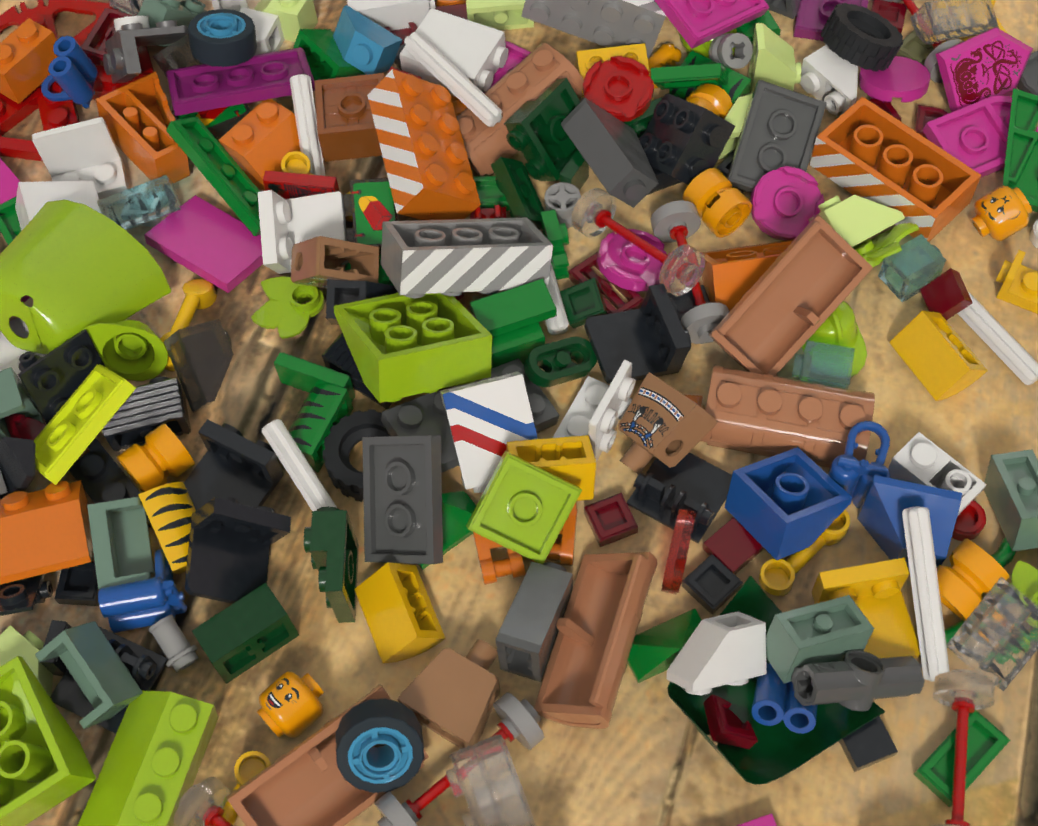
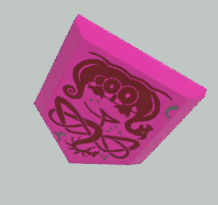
[936,28,1033,113]

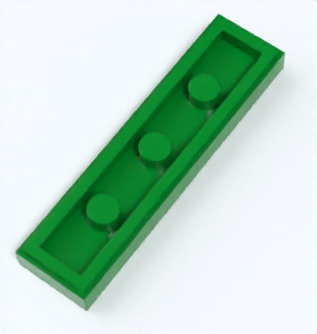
[166,116,261,236]

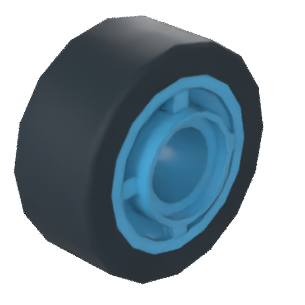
[188,9,257,67]
[336,698,424,793]

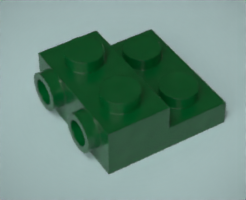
[504,78,580,181]
[304,506,359,623]

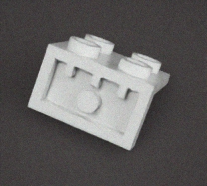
[32,117,130,202]
[258,190,348,274]
[552,360,636,462]

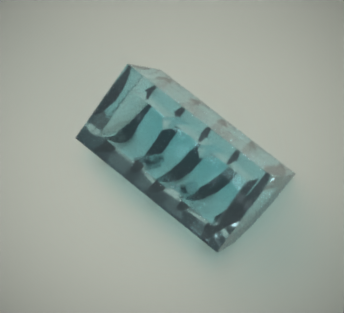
[97,175,182,231]

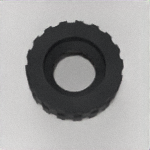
[821,3,904,71]
[323,409,390,502]

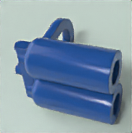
[41,36,98,108]
[828,421,890,509]
[98,549,187,633]
[752,663,818,734]

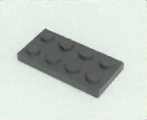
[381,358,560,473]

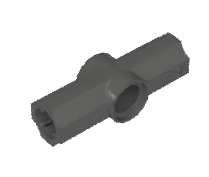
[791,650,925,711]

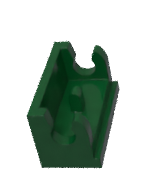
[192,583,299,684]

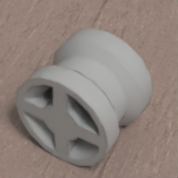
[709,33,753,69]
[544,182,581,228]

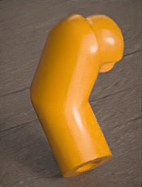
[648,43,682,89]

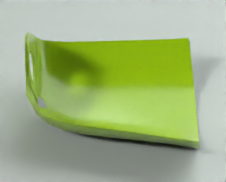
[0,200,171,354]

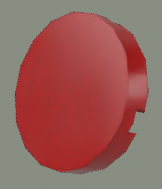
[583,56,654,122]

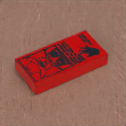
[262,171,340,199]

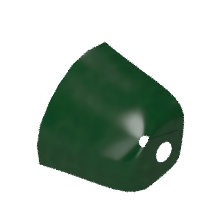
[667,576,885,785]

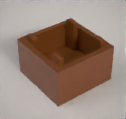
[314,73,385,162]

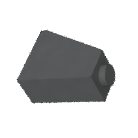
[561,98,659,208]
[496,562,573,682]

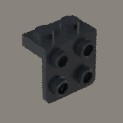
[639,94,735,185]
[584,284,691,384]
[184,419,284,511]
[185,496,291,604]

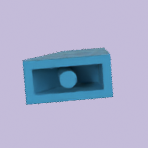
[333,5,402,75]

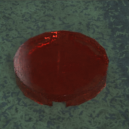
[661,508,696,595]

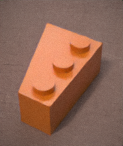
[95,72,190,190]

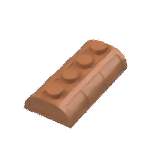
[457,43,584,176]
[708,215,873,376]
[701,365,875,468]
[534,552,658,729]
[226,684,429,826]

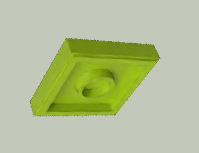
[466,451,582,565]

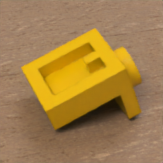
[996,250,1038,314]

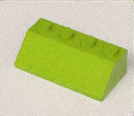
[78,691,218,826]

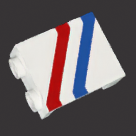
[440,371,538,493]

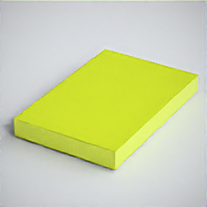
[34,364,136,485]

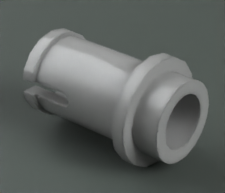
[149,614,199,673]

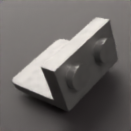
[103,20,188,84]

